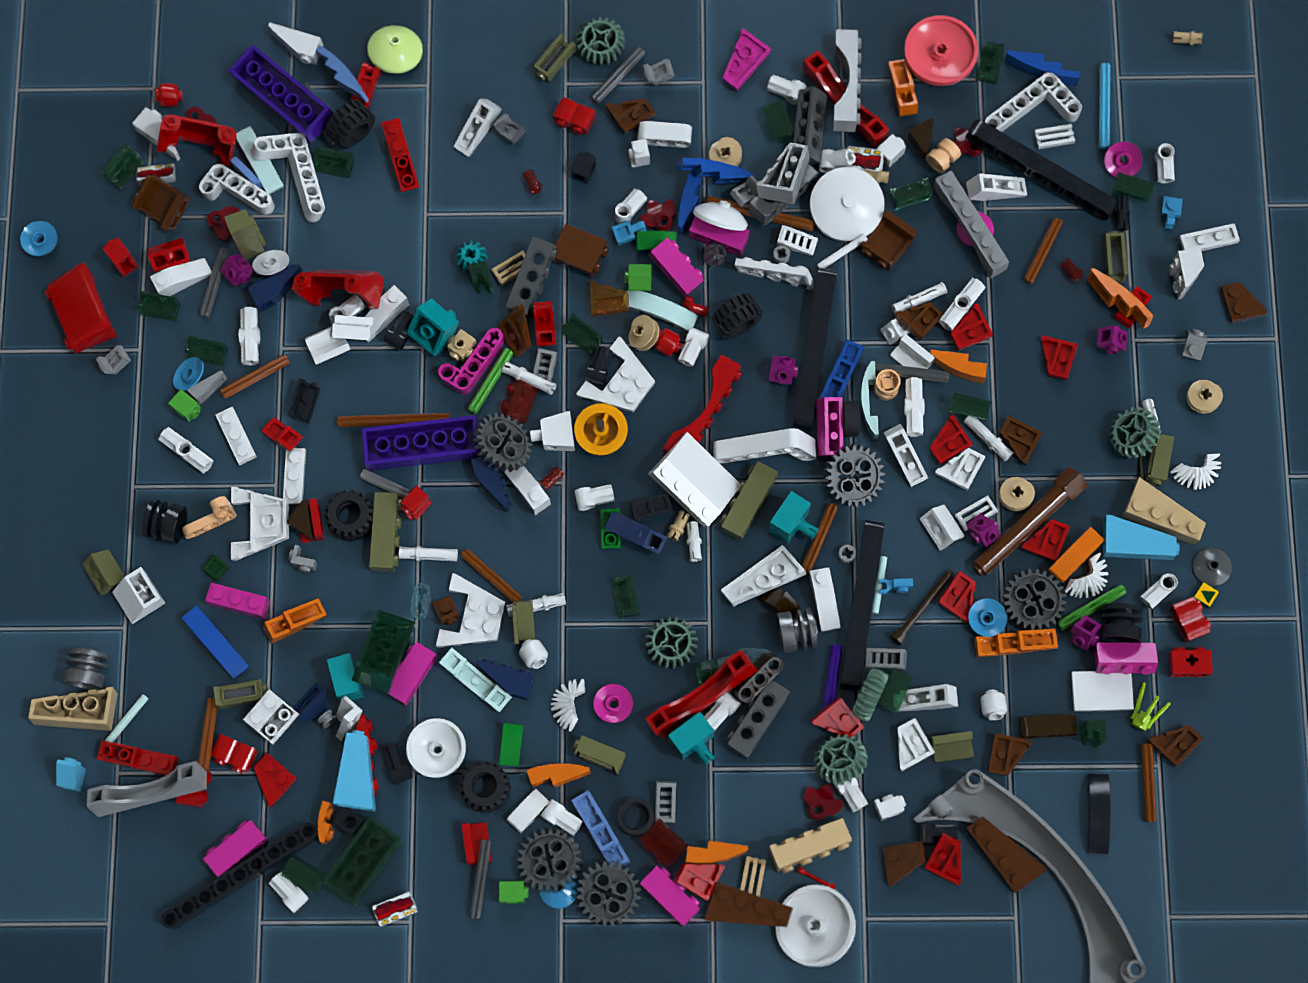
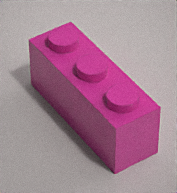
[689,216,750,257]
[649,237,704,297]
[816,397,843,456]
[205,583,270,620]
[384,642,438,706]
[1094,643,1158,674]
[203,820,268,877]
[640,866,700,927]

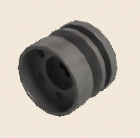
[777,608,818,653]
[62,648,109,690]

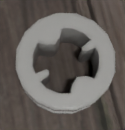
[773,245,790,264]
[838,545,856,563]
[318,710,337,729]

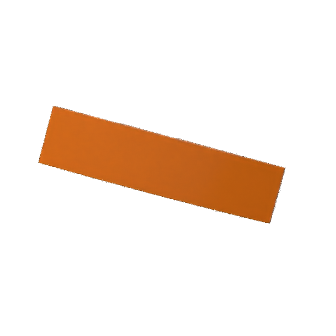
[1087,268,1154,329]
[974,629,1058,657]

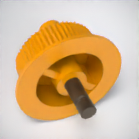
[574,403,628,455]

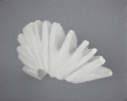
[1170,454,1221,490]
[1065,553,1108,598]
[551,679,585,732]

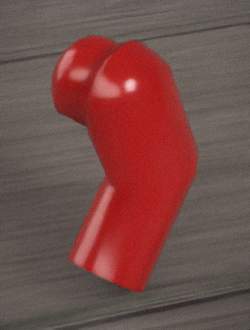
[683,296,709,317]

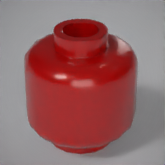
[155,83,182,107]
[654,328,682,356]

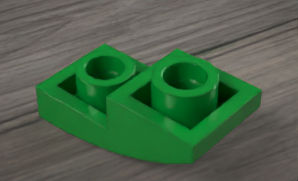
[636,231,676,252]
[601,508,621,548]
[499,723,523,767]

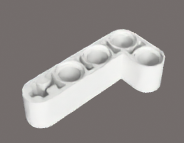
[199,164,275,215]

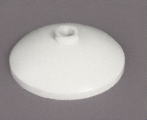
[693,200,748,231]
[406,718,466,778]

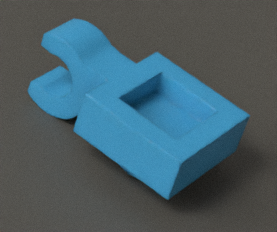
[1161,196,1183,230]
[612,221,646,246]
[878,578,913,595]

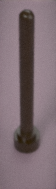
[889,570,953,646]

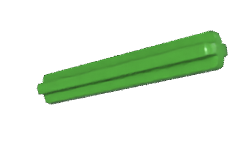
[468,348,513,414]
[1057,585,1126,631]

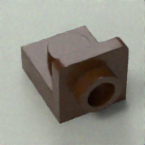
[433,595,460,626]

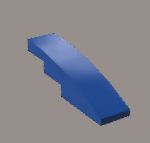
[1005,50,1080,86]
[678,157,702,235]
[676,158,754,184]
[815,339,865,409]
[182,605,249,679]

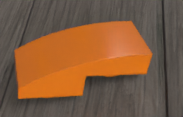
[318,801,334,845]

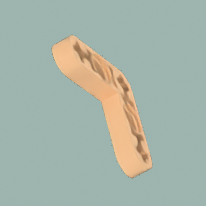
[182,496,237,539]

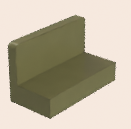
[82,550,125,596]
[512,600,535,644]
[931,731,974,763]

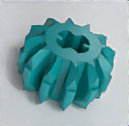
[455,240,487,273]

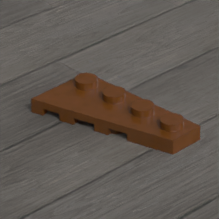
[967,816,1048,893]
[704,882,793,927]

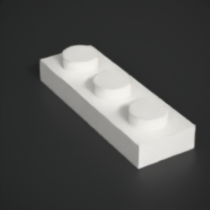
[1179,223,1240,251]
[215,407,257,465]
[283,448,306,505]

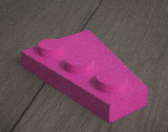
[723,29,771,91]

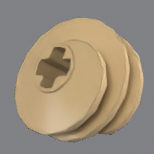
[709,137,742,167]
[629,315,659,351]
[1186,380,1223,414]
[999,477,1035,511]

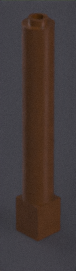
[973,467,1088,576]

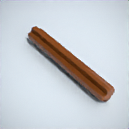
[1024,218,1063,284]
[220,354,290,398]
[802,503,838,574]
[461,549,522,603]
[198,698,218,771]
[1141,744,1157,823]

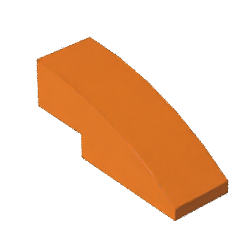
[888,59,918,116]
[930,350,987,383]
[1049,527,1105,583]
[263,598,327,644]
[526,764,591,788]
[686,841,748,864]

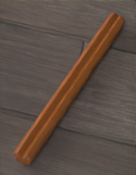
[706,196,815,231]
[337,413,450,427]

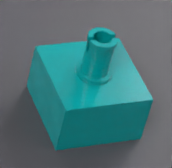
[407,298,459,356]
[769,491,819,543]
[327,653,378,702]
[668,712,715,765]

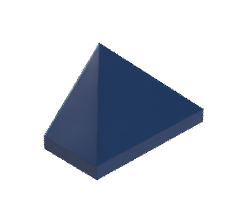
[293,683,326,721]

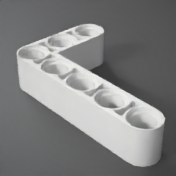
[985,73,1082,132]
[251,133,325,222]
[713,429,816,463]

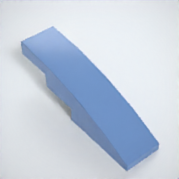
[316,45,369,103]
[571,790,630,867]

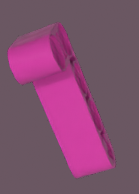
[438,328,504,395]

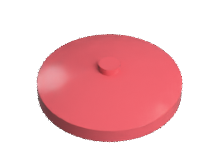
[904,15,978,86]

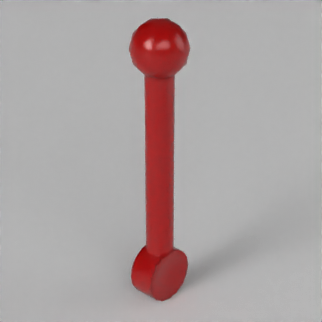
[797,867,835,889]

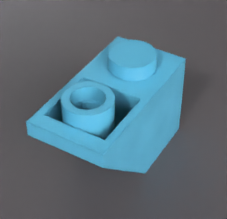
[56,757,86,792]

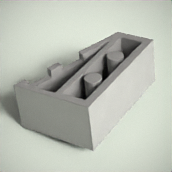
[756,143,810,204]

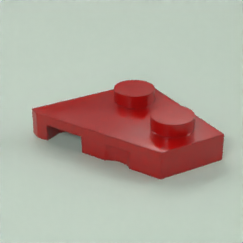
[1021,519,1070,562]

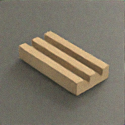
[491,251,526,286]
[740,856,766,896]

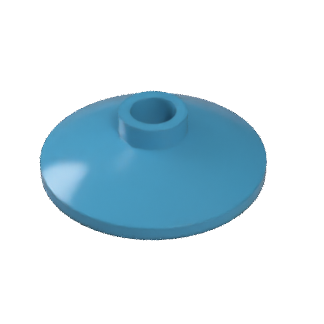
[20,221,58,256]
[173,357,204,391]
[968,599,1007,637]
[539,868,579,909]

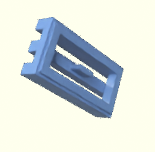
[230,157,263,189]

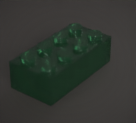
[352,610,415,693]
[322,816,405,907]

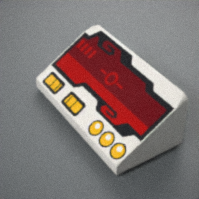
[845,146,884,171]
[136,164,176,186]
[372,892,418,927]

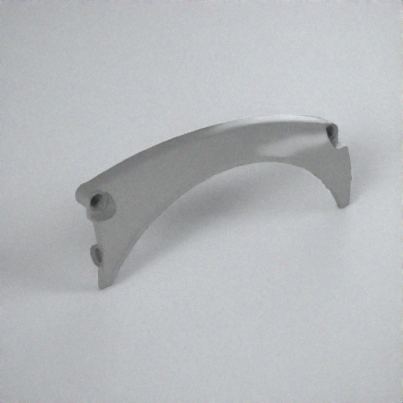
[914,769,1146,983]

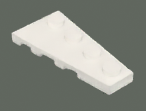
[735,257,815,291]
[721,545,806,606]

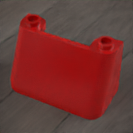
[156,115,236,166]
[45,262,118,354]
[291,269,384,309]

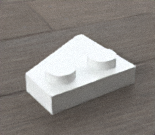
[935,448,986,491]
[897,718,935,772]

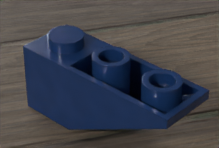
[248,264,303,312]
[471,456,511,512]
[604,510,668,555]
[476,659,535,701]

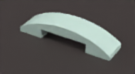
[236,126,284,194]
[622,289,698,333]
[860,361,879,440]
[439,648,512,713]

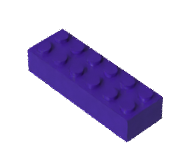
[228,44,334,143]
[362,415,481,471]

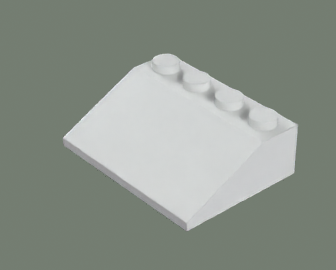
[648,432,741,527]

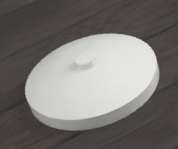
[809,167,884,242]
[776,885,856,967]

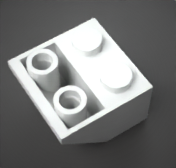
[1169,248,1204,299]
[112,567,165,624]
[243,689,299,745]

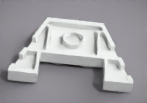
[576,337,655,413]
[231,487,289,561]
[436,573,506,648]

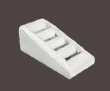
[777,225,818,256]

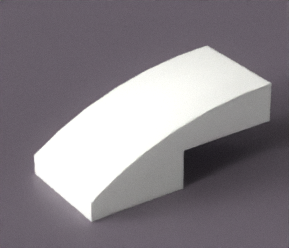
[507,789,550,833]

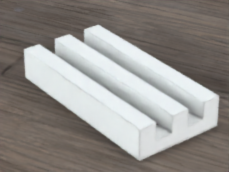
[1034,124,1075,149]
[955,495,998,532]

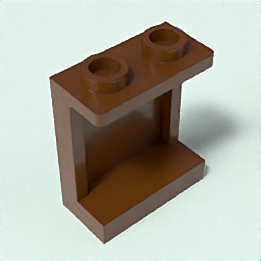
[131,175,191,230]
[860,210,918,271]
[551,224,609,278]

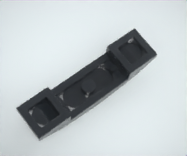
[1088,774,1111,854]

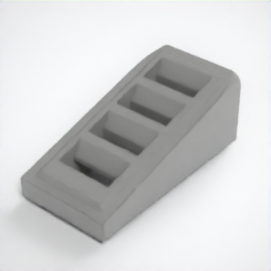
[533,348,558,382]
[187,371,227,404]
[865,648,907,670]
[655,781,676,823]

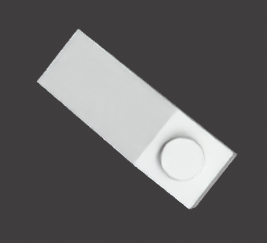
[268,22,323,65]
[453,99,502,156]
[132,107,180,161]
[966,173,1027,201]
[150,258,212,299]
[365,285,409,342]
[883,424,928,487]
[504,466,551,515]
[809,567,841,632]
[893,684,958,712]

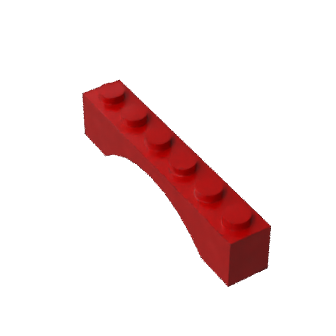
[803,50,889,149]
[663,354,742,455]
[645,649,758,739]

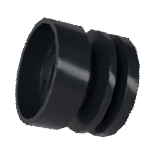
[142,498,188,545]
[1100,603,1143,643]

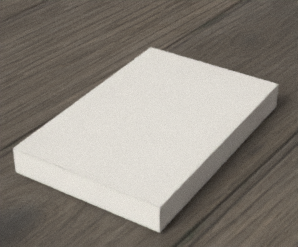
[1071,671,1134,712]

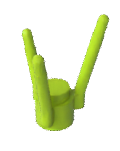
[1130,682,1170,732]

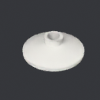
[252,250,289,275]

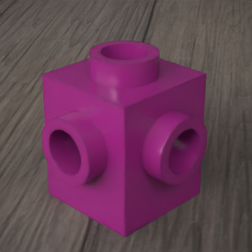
[220,254,254,286]
[1097,325,1128,354]
[769,356,798,385]
[966,513,1000,547]
[1070,615,1102,651]

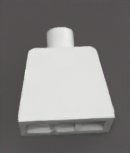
[530,411,575,451]

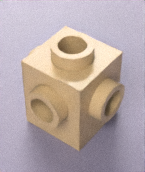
[447,329,477,363]

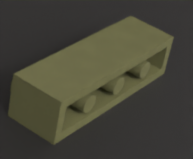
[224,209,266,260]
[720,461,778,541]
[369,492,402,572]

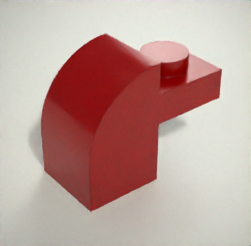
[533,301,556,346]

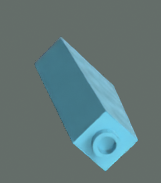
[1103,515,1180,560]
[333,730,376,812]

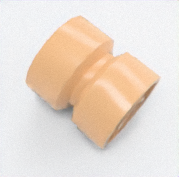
[926,138,961,174]
[874,369,900,401]

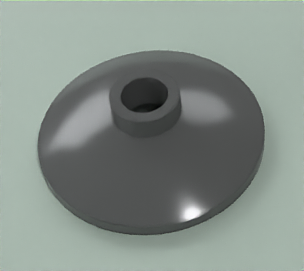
[1193,548,1232,586]

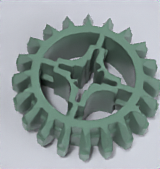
[576,16,625,66]
[1109,407,1162,458]
[645,616,698,669]
[852,668,888,721]
[814,734,868,785]

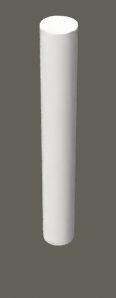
[817,234,868,268]

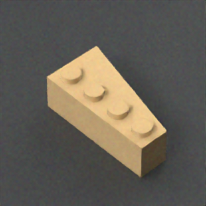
[1122,477,1206,546]
[28,687,118,731]
[768,818,852,874]

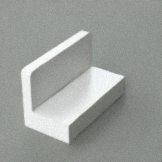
[332,315,373,340]
[305,326,351,364]
[890,334,935,369]
[920,505,965,551]
[336,696,362,741]

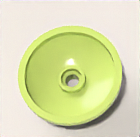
[368,26,422,73]

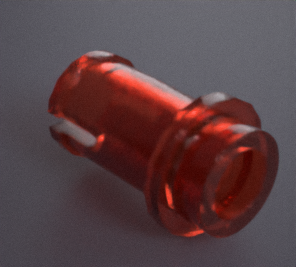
[523,169,542,194]
[1060,258,1084,282]
[540,466,564,491]

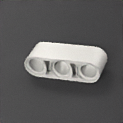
[638,121,692,148]

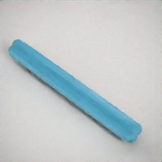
[1099,63,1110,150]

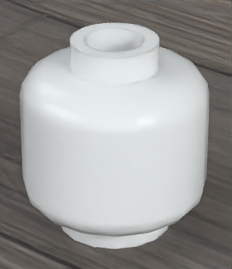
[519,639,548,669]
[980,690,1008,720]

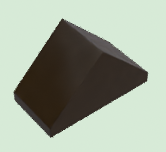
[908,118,934,159]
[287,499,315,541]
[758,587,801,618]

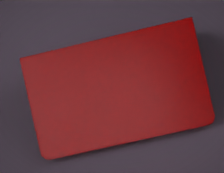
[296,498,325,543]
[461,822,492,866]

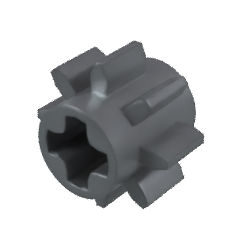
[703,242,726,267]

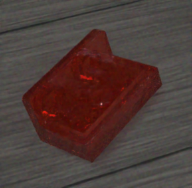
[499,379,539,424]
[640,819,689,867]

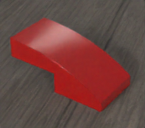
[1114,286,1153,329]
[261,417,303,452]

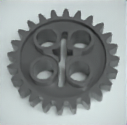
[473,413,532,472]
[823,444,885,507]
[1002,569,1067,630]
[517,828,582,893]
[576,860,641,926]

